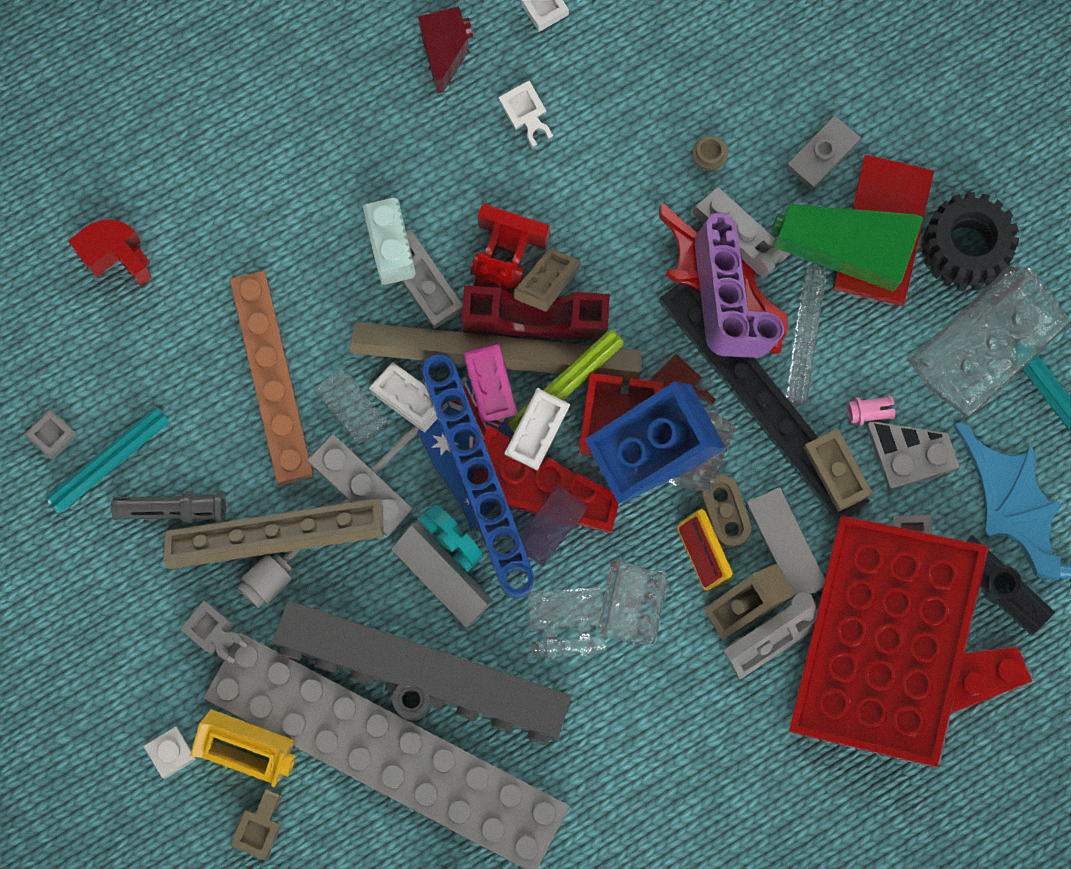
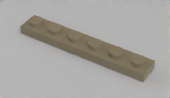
[163,498,384,569]

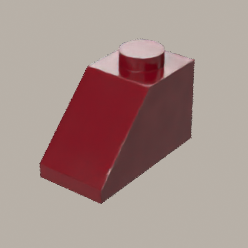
[418,6,473,94]

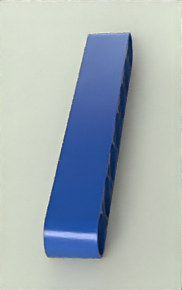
[422,354,534,599]

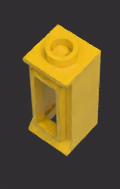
[190,709,296,787]

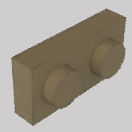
[804,428,873,512]

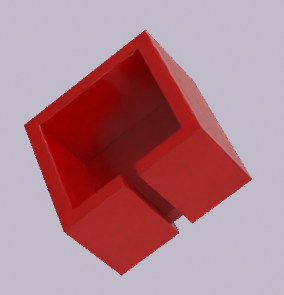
[579,373,663,456]

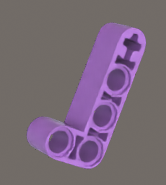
[694,212,784,357]

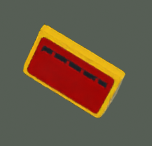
[677,509,733,591]

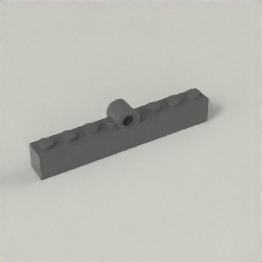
[273,600,572,745]

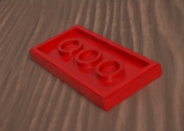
[833,154,934,306]

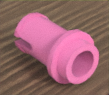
[847,396,895,426]

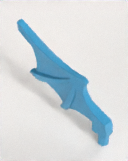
[954,423,1071,580]

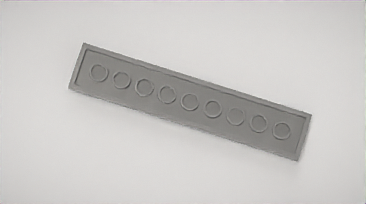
[204,633,570,869]

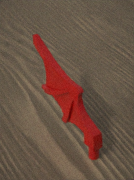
[659,204,788,354]

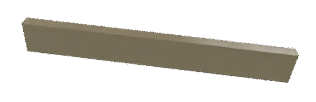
[350,322,642,382]

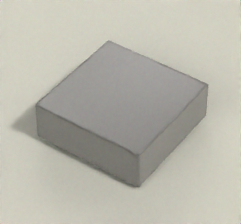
[24,409,78,461]

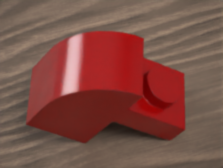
[68,219,152,286]

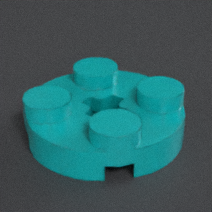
[417,504,483,572]

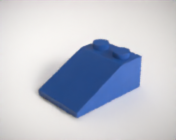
[585,381,726,504]

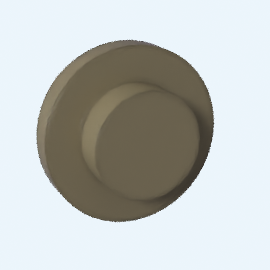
[692,136,728,171]

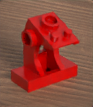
[470,203,550,293]

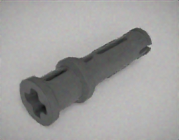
[111,491,226,524]

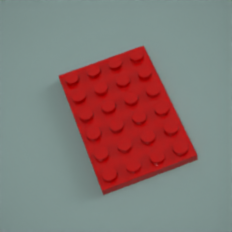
[789,515,988,768]

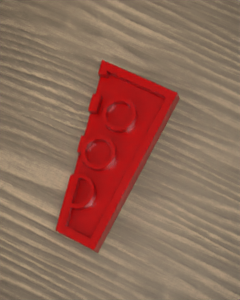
[951,647,1032,714]

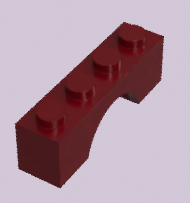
[462,286,610,340]

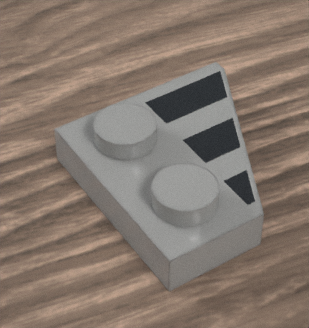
[866,421,960,491]

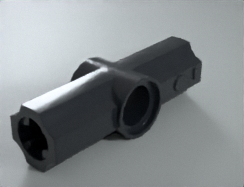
[966,535,1055,636]

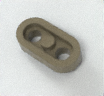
[702,475,751,548]

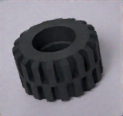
[922,192,1019,291]

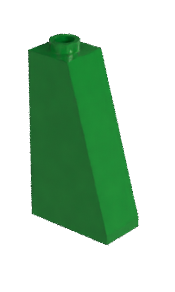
[770,204,924,292]

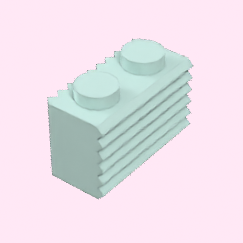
[363,198,416,285]

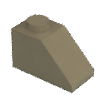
[704,564,796,640]

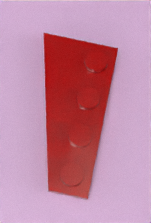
[472,425,619,533]

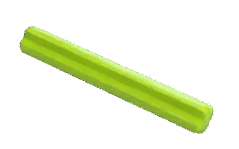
[508,330,624,433]

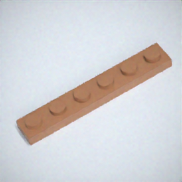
[230,270,314,486]

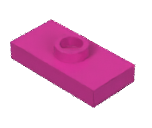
[463,343,518,423]

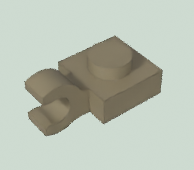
[230,790,283,860]

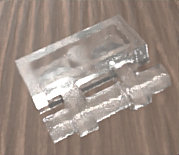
[528,587,606,659]

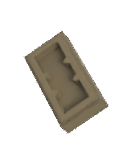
[514,248,580,312]

